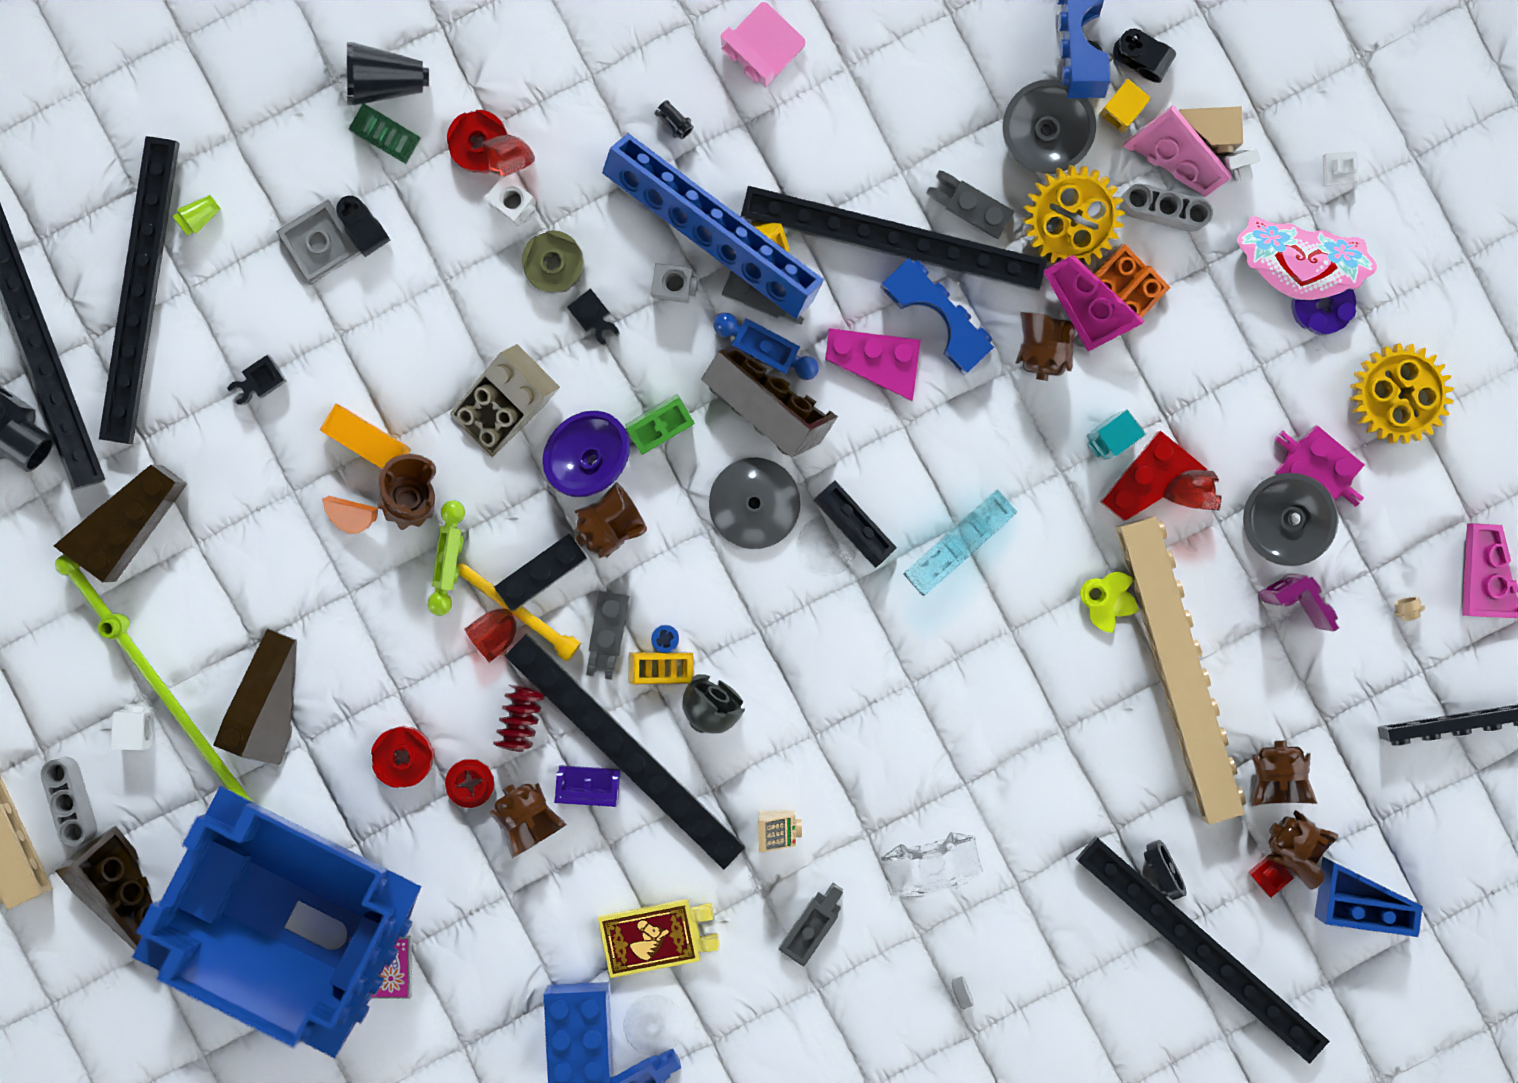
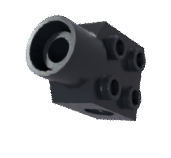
[0,385,54,472]

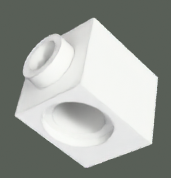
[485,174,537,226]
[111,704,154,751]

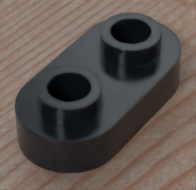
[1144,840,1187,900]

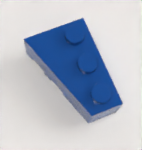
[1314,856,1423,937]

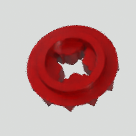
[445,759,494,808]

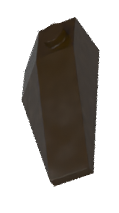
[213,629,297,765]
[55,826,153,950]

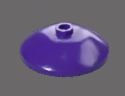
[542,411,630,497]

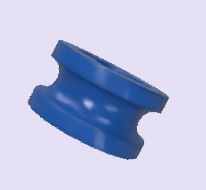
[651,625,679,653]

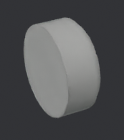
[951,976,974,1010]

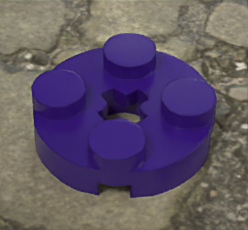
[1291,289,1356,335]

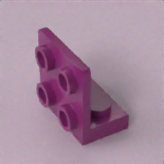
[1258,573,1339,632]

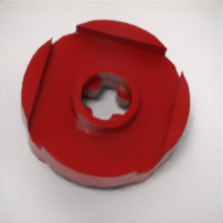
[447,110,510,174]
[371,725,435,788]

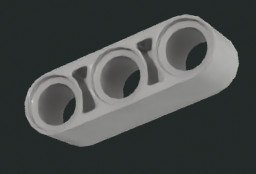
[1119,184,1213,232]
[41,757,97,847]

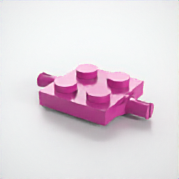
[1274,425,1365,507]

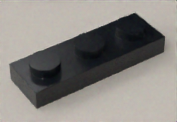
[813,480,897,568]
[494,533,588,613]

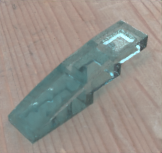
[903,489,1017,596]

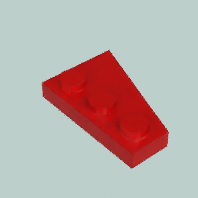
[1100,430,1208,521]

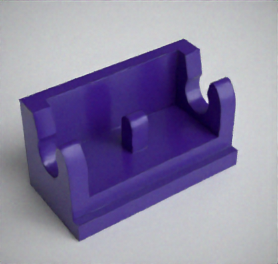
[554,765,621,807]

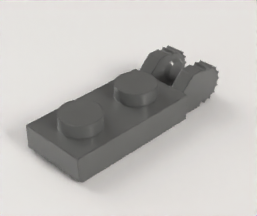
[926,170,1015,239]
[722,271,804,325]
[586,590,630,680]

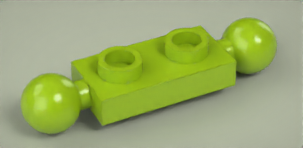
[427,500,465,616]

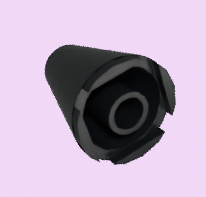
[347,42,429,106]

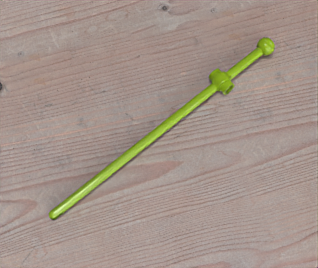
[55,554,253,802]

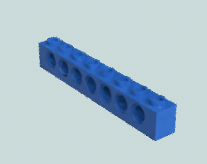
[602,133,824,319]

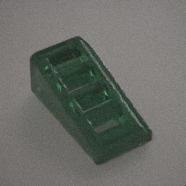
[349,104,421,164]

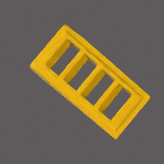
[628,652,693,684]

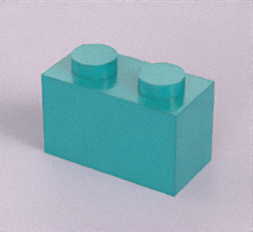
[1086,409,1146,460]

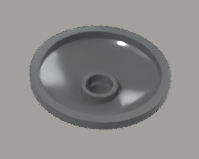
[1002,79,1096,174]
[709,457,800,549]
[1243,473,1339,566]

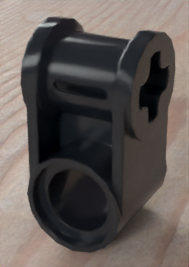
[1113,28,1176,83]
[336,196,391,257]

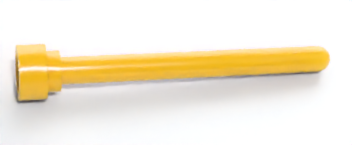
[457,563,582,662]

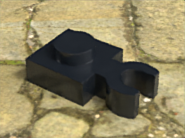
[567,288,620,346]
[227,355,287,405]

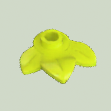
[1080,572,1139,633]

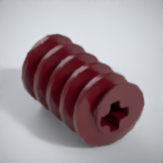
[493,685,544,752]

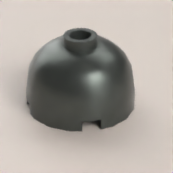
[682,674,745,734]

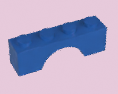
[1056,0,1110,98]
[880,258,994,375]

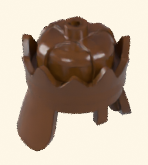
[1015,312,1075,381]
[377,454,436,530]
[574,482,647,558]
[1251,740,1318,806]
[490,783,567,858]
[1266,810,1339,890]

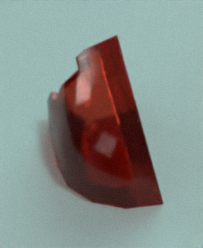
[482,134,535,177]
[1162,470,1222,511]
[464,608,516,662]

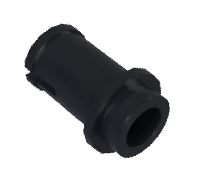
[654,100,694,140]

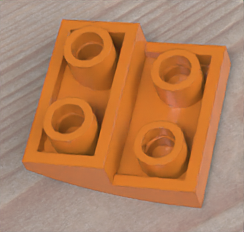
[1093,244,1171,332]

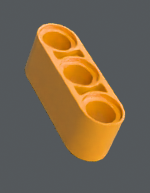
[319,403,411,469]

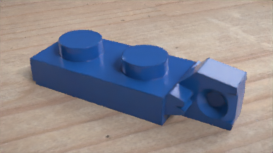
[611,1049,681,1083]

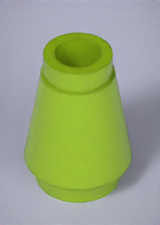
[172,194,221,237]

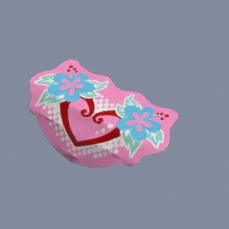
[1237,216,1377,300]

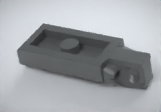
[778,882,844,967]

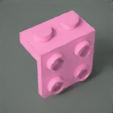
[720,2,806,88]

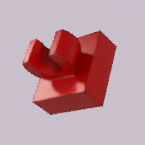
[1248,853,1294,898]

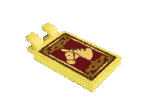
[598,898,720,978]

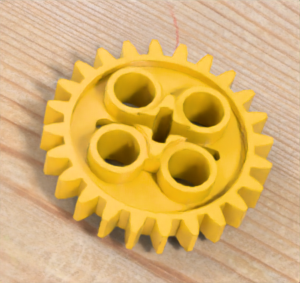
[1022,165,1125,265]
[1349,343,1454,444]

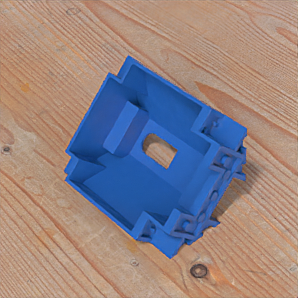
[132,786,422,1059]

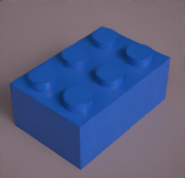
[543,982,613,1083]

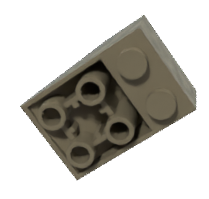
[450,344,560,457]

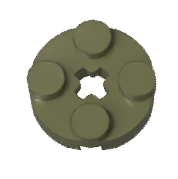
[522,230,584,293]

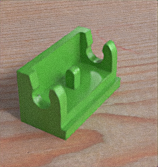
[625,393,695,455]

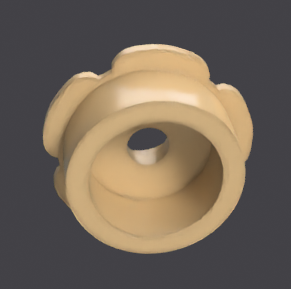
[1394,597,1425,621]

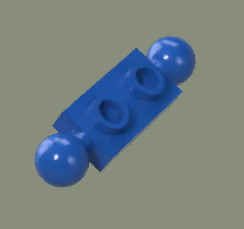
[713,312,819,380]

